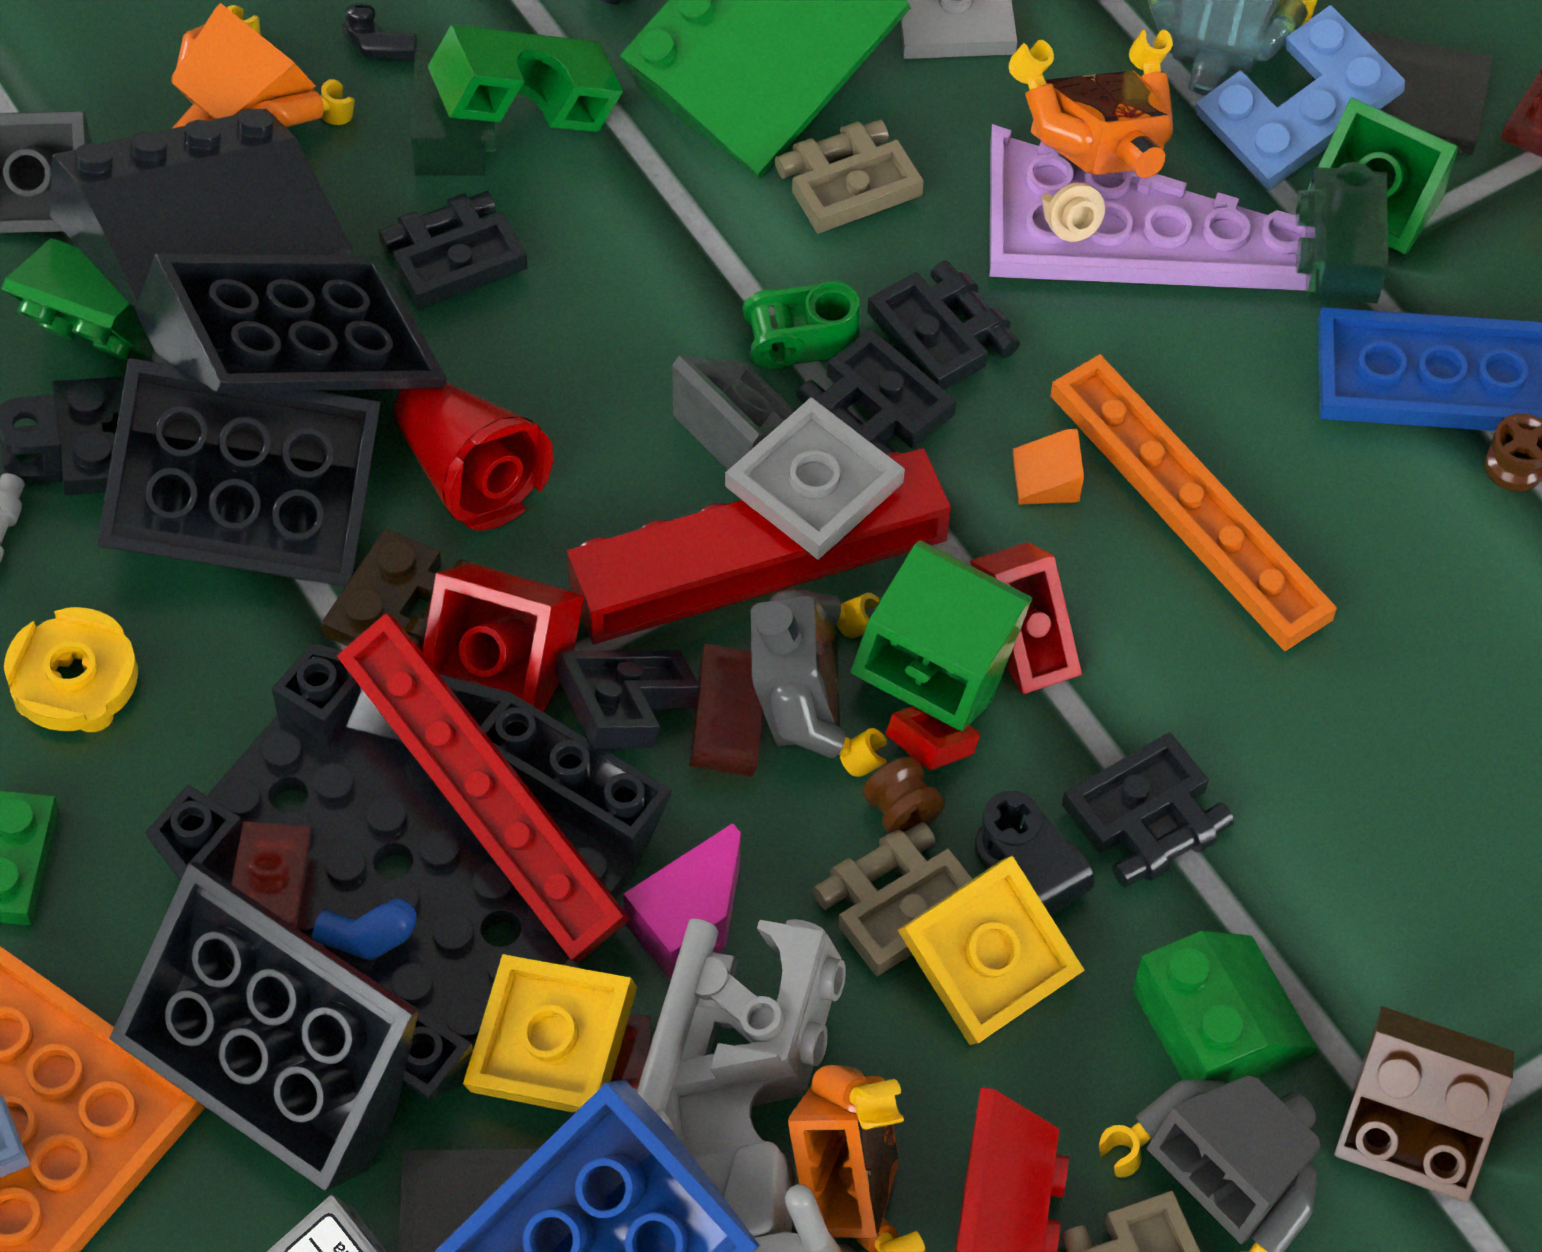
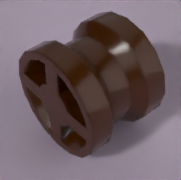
[1485,414,1542,491]
[862,757,945,834]

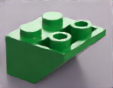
[1,238,154,360]
[850,540,1033,732]

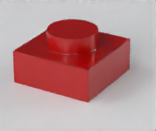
[886,706,981,771]

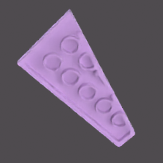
[989,124,1349,292]

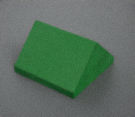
[1300,97,1459,254]

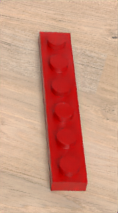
[337,613,630,963]

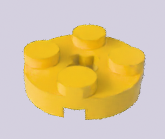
[4,607,138,733]

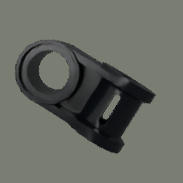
[975,791,1094,916]

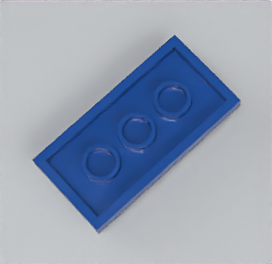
[1317,307,1542,431]

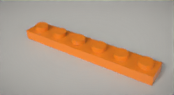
[1050,354,1337,652]

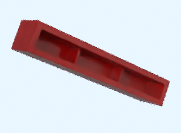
[567,448,951,645]

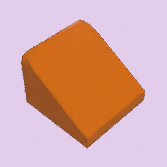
[1012,428,1084,505]

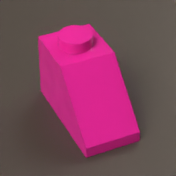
[624,823,741,981]

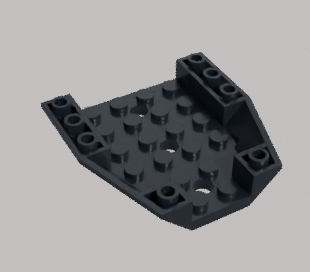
[145,643,671,1101]

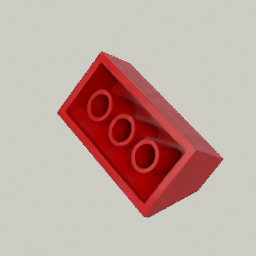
[955,1087,1069,1252]

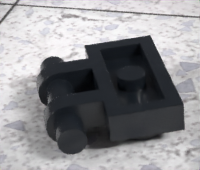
[378,191,528,310]
[867,260,1020,389]
[796,328,957,454]
[1062,732,1234,888]

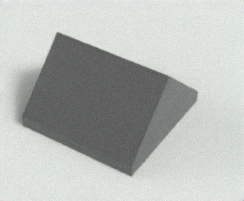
[0,111,92,233]
[672,355,795,470]

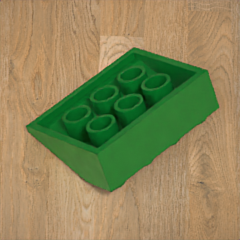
[619,0,911,179]

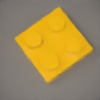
[897,856,1085,1045]
[463,954,638,1113]

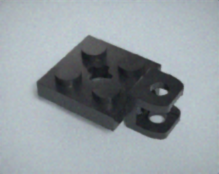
[0,376,125,496]

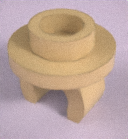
[1042,183,1105,242]

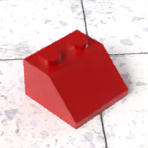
[422,563,584,712]

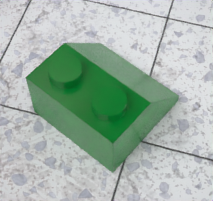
[1132,931,1318,1084]

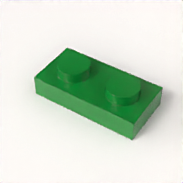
[0,791,59,926]

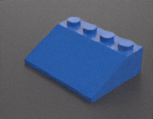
[434,1080,760,1252]

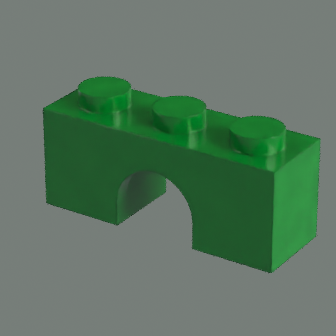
[428,24,624,132]

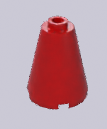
[393,382,554,531]

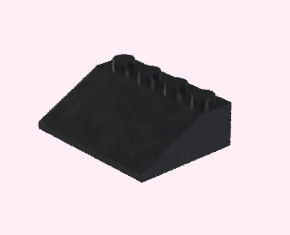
[50,108,352,309]
[135,254,447,392]
[97,358,381,587]
[109,861,419,1191]

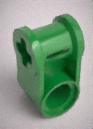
[742,281,860,369]

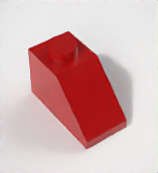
[970,542,1082,694]

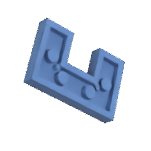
[1196,5,1405,191]

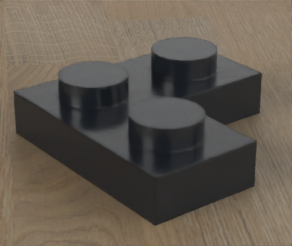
[555,650,700,751]

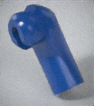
[312,898,417,960]

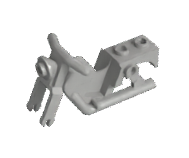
[637,919,855,1252]

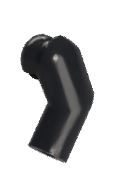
[342,3,417,62]

